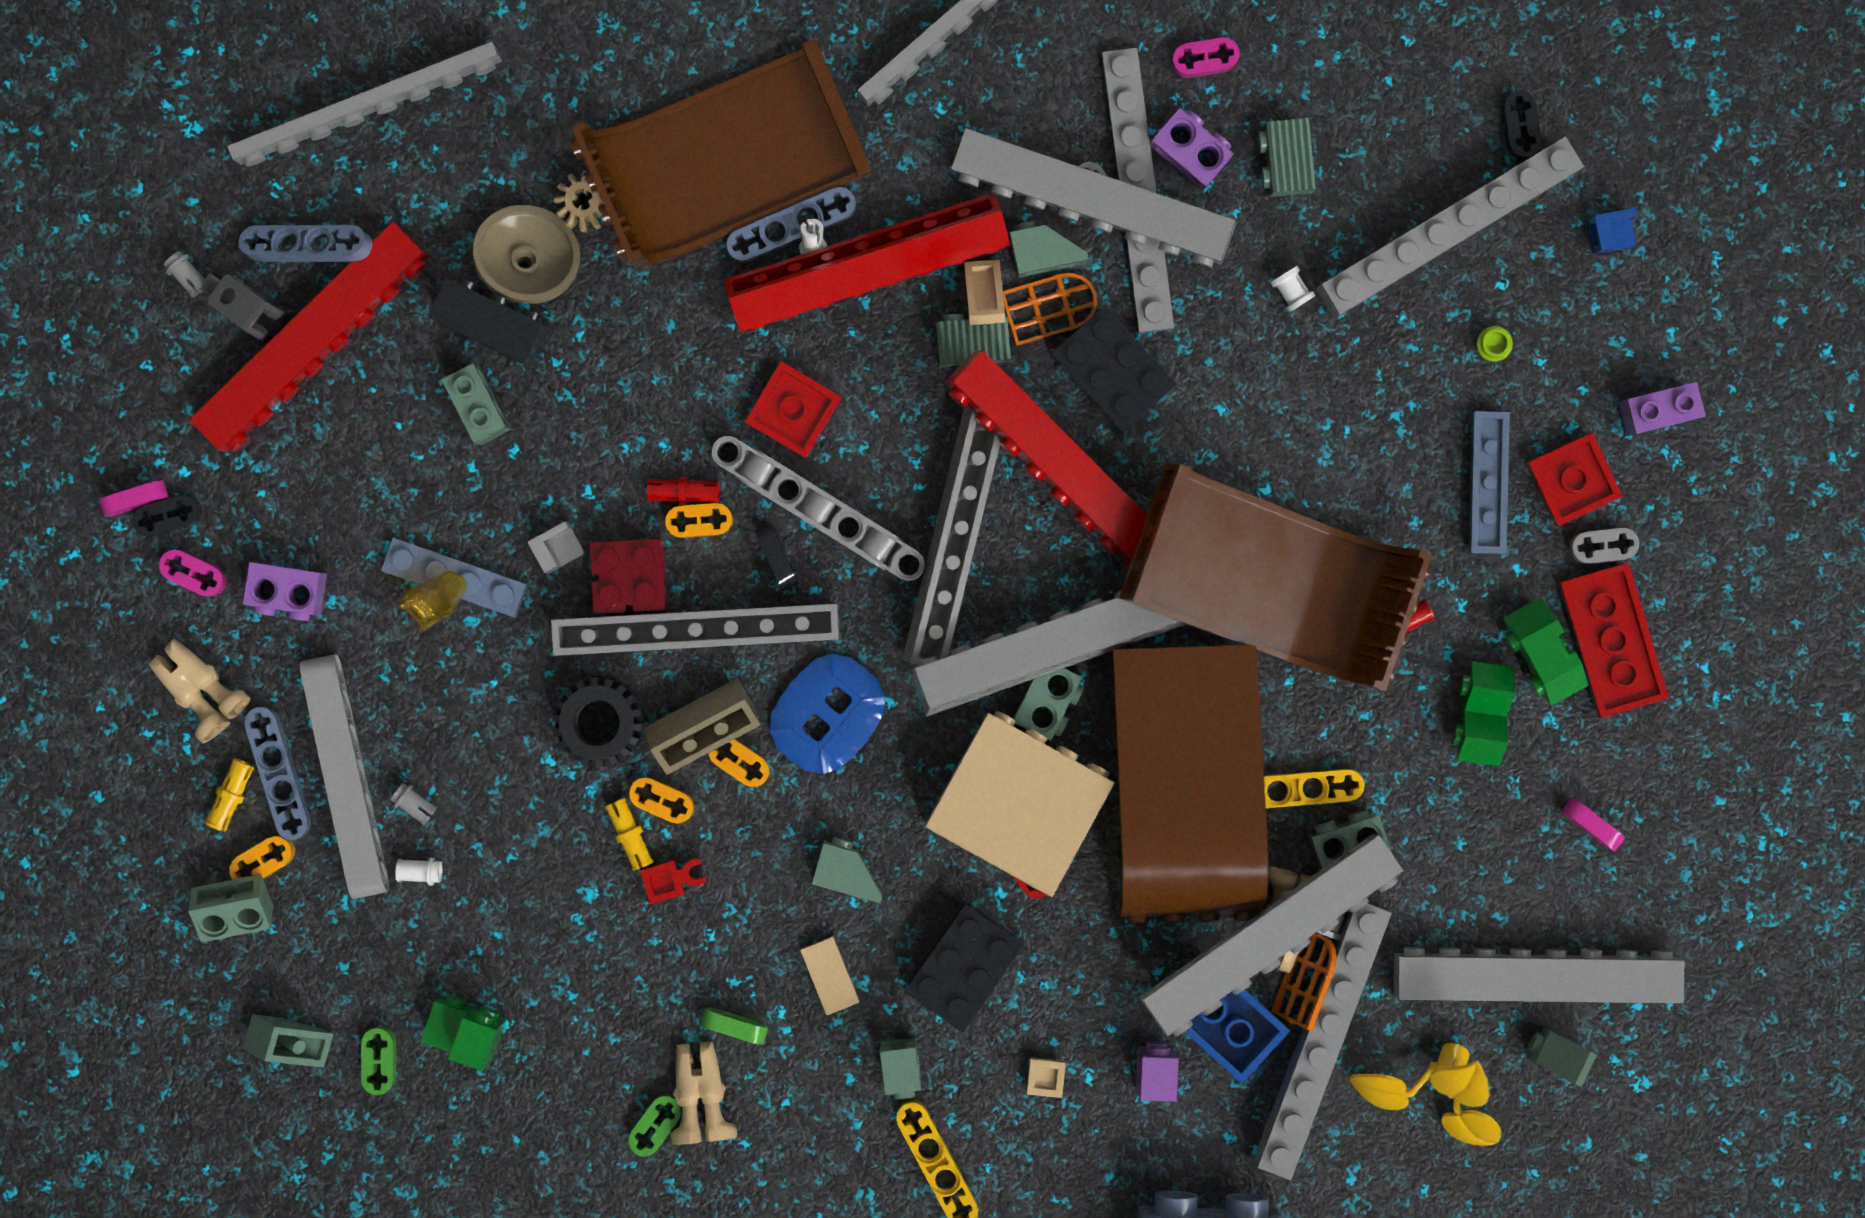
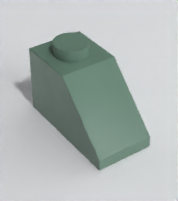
[1009,221,1088,278]
[812,837,883,903]
[243,1014,333,1067]
[1527,1026,1597,1087]

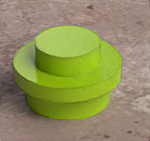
[1476,326,1513,362]

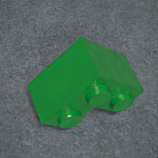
[420,995,507,1071]

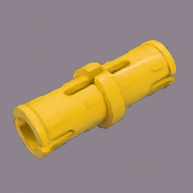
[205,758,255,832]
[605,798,654,871]

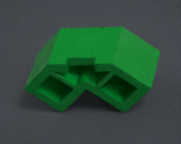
[1503,598,1589,706]
[1452,661,1515,767]

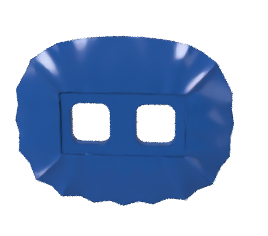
[769,654,885,774]

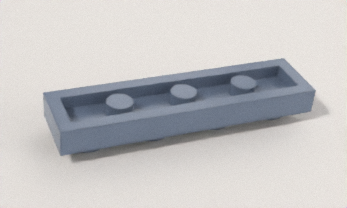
[1469,411,1510,554]
[381,538,528,618]

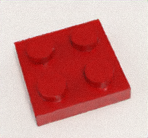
[745,361,842,458]
[1526,433,1623,527]

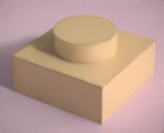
[1027,1057,1066,1098]

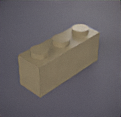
[644,678,760,775]

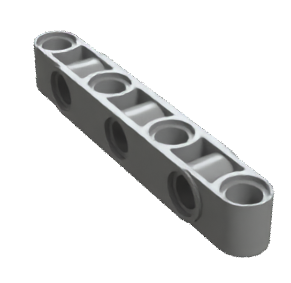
[712,436,925,581]

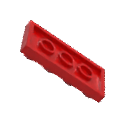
[1558,562,1669,718]

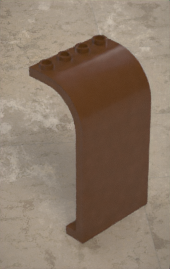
[569,39,872,267]
[1118,463,1433,691]
[1111,645,1268,925]

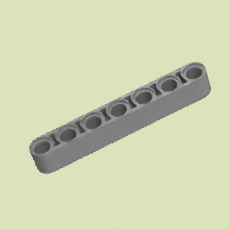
[300,654,389,899]

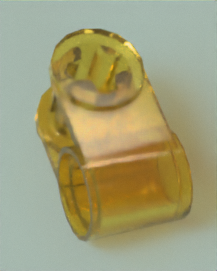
[397,571,467,632]

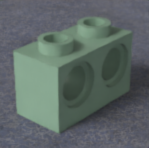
[441,363,512,445]
[1013,668,1085,741]
[1307,810,1392,871]
[188,874,273,943]
[880,1037,921,1099]

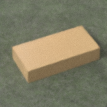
[964,259,1005,325]
[800,935,860,1015]

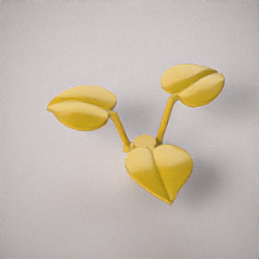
[1349,1043,1502,1146]

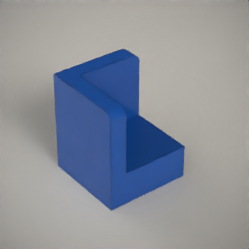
[1587,208,1637,255]

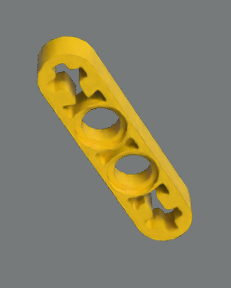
[1264,769,1365,808]
[896,1100,978,1218]

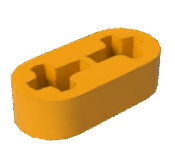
[665,503,733,538]
[708,739,770,787]
[629,777,695,824]
[229,835,295,880]

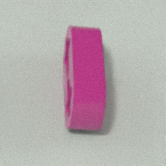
[1172,38,1240,78]
[99,480,169,517]
[159,550,227,597]
[1561,797,1625,852]

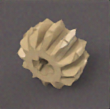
[554,171,604,233]

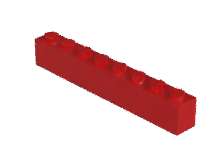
[724,193,1011,332]
[189,222,429,453]
[945,350,1147,572]

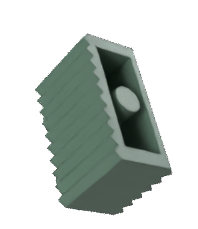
[1258,118,1316,197]
[936,314,1011,367]

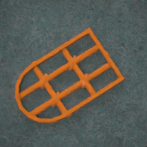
[1003,273,1097,347]
[1271,933,1337,1031]

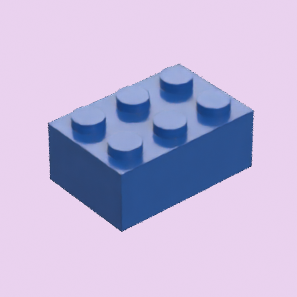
[1185,989,1290,1083]

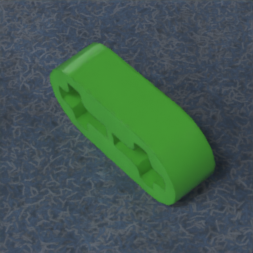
[700,1007,769,1045]
[361,1026,396,1095]
[629,1093,682,1156]

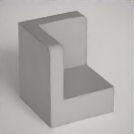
[528,522,585,574]

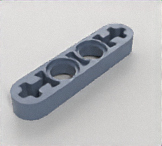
[727,187,856,263]
[239,225,372,262]
[244,707,311,840]

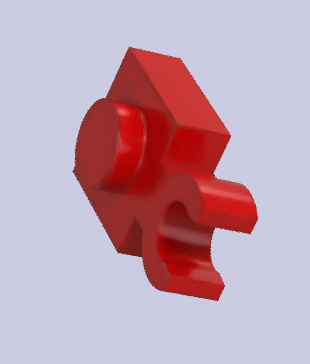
[640,858,707,905]

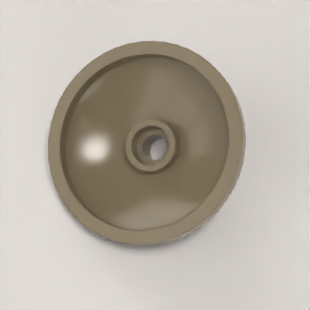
[472,205,580,304]

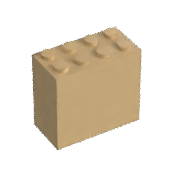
[924,711,1114,897]

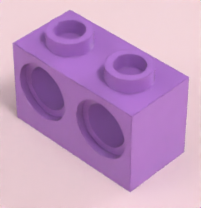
[1150,108,1234,191]
[1618,382,1706,436]
[243,562,327,621]
[1136,1041,1179,1102]

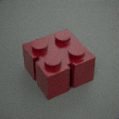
[590,539,669,614]

